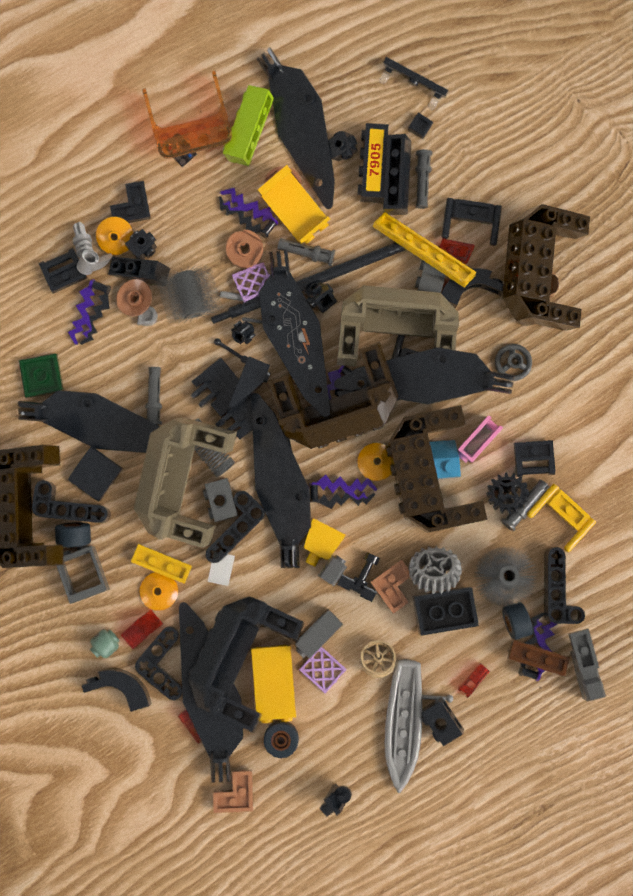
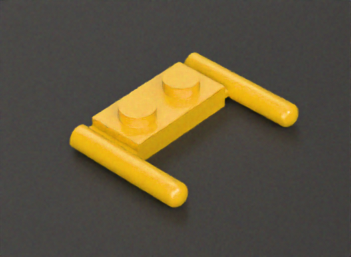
[527,483,596,552]

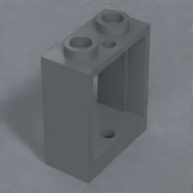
[56,544,110,604]
[295,609,343,659]

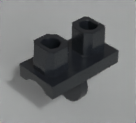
[319,783,352,817]

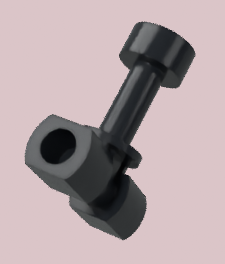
[337,552,380,602]

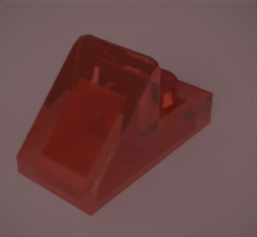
[439,238,475,265]
[121,609,163,649]

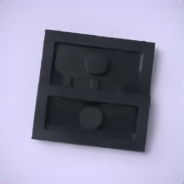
[68,446,123,502]

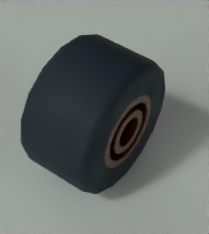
[55,522,91,547]
[502,602,533,640]
[263,720,299,758]

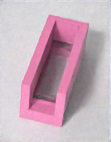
[457,415,503,463]

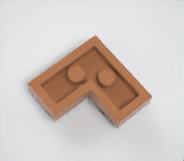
[370,559,410,614]
[213,770,253,813]

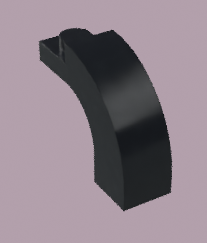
[441,268,503,308]
[81,668,152,712]

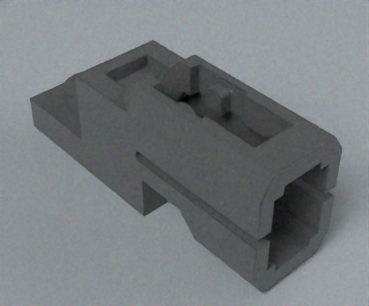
[568,629,606,701]

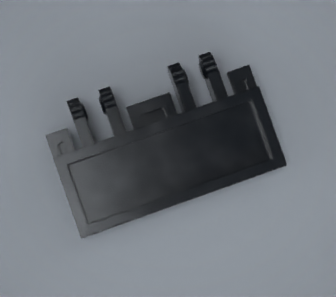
[191,358,263,440]

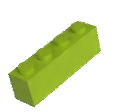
[223,85,274,166]

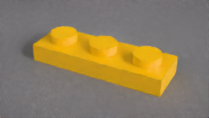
[131,544,192,584]

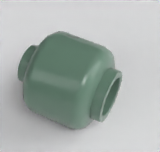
[90,629,120,659]

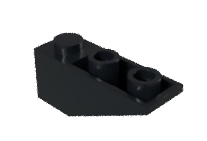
[108,257,170,286]

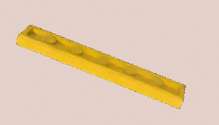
[373,212,476,288]

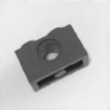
[203,478,238,522]

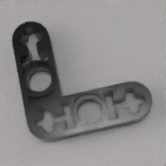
[135,626,182,700]

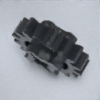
[487,472,529,515]

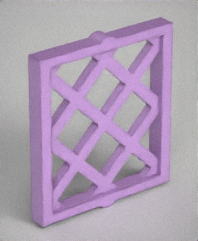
[232,262,270,302]
[299,647,347,693]

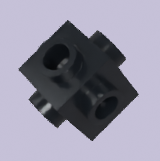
[328,131,358,161]
[125,229,157,259]
[304,280,337,313]

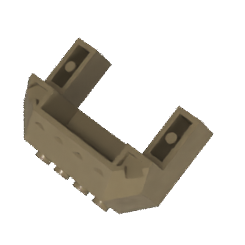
[337,285,459,367]
[134,417,237,548]

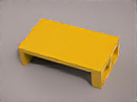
[257,165,330,244]
[251,644,296,723]

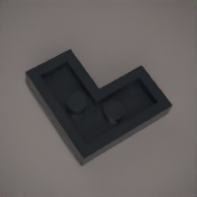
[110,181,151,223]

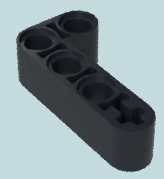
[32,480,111,523]
[205,491,265,563]
[544,547,585,624]

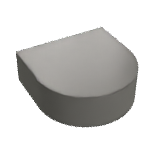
[137,306,158,326]

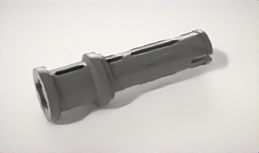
[415,149,433,209]
[278,238,336,266]
[145,367,162,425]
[501,479,550,532]

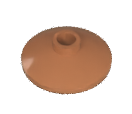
[116,279,152,317]

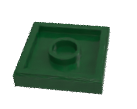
[19,354,64,398]

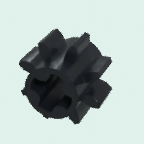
[231,321,256,345]

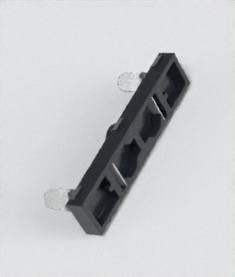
[380,57,449,110]

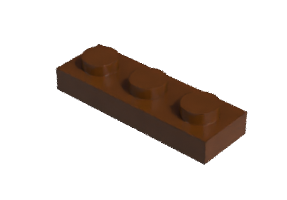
[507,640,570,677]

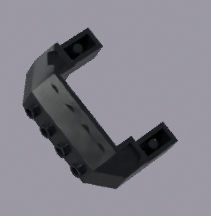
[188,596,304,733]

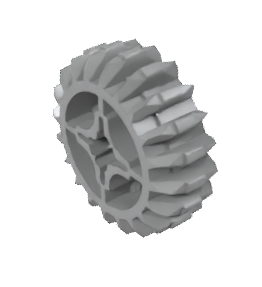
[409,545,462,594]

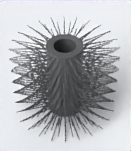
[156,265,223,323]
[474,546,537,606]

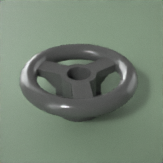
[495,344,532,381]

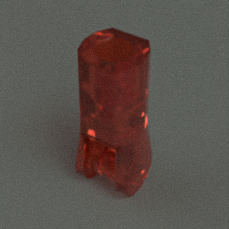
[458,663,490,698]
[177,709,201,744]

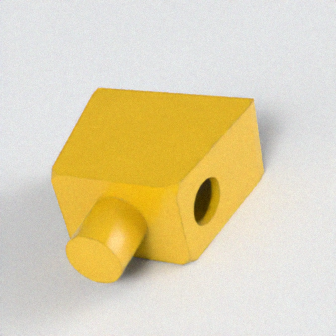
[304,518,346,567]

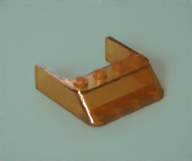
[142,71,232,159]

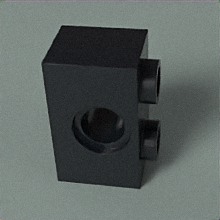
[421,696,464,747]

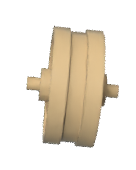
[361,640,396,678]

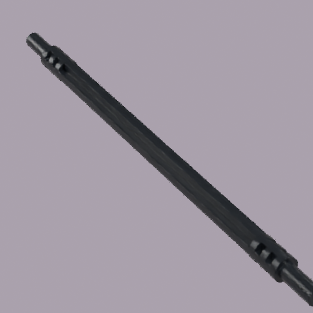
[211,242,406,324]

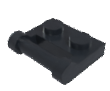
[39,248,87,294]
[513,440,556,477]

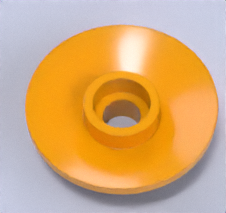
[96,217,134,255]
[357,443,392,481]
[140,572,178,611]

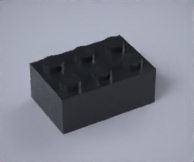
[412,586,479,636]

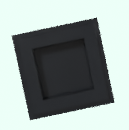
[408,112,434,139]

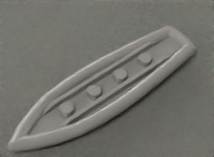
[384,659,422,793]

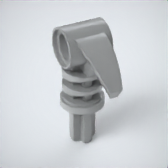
[72,222,113,275]

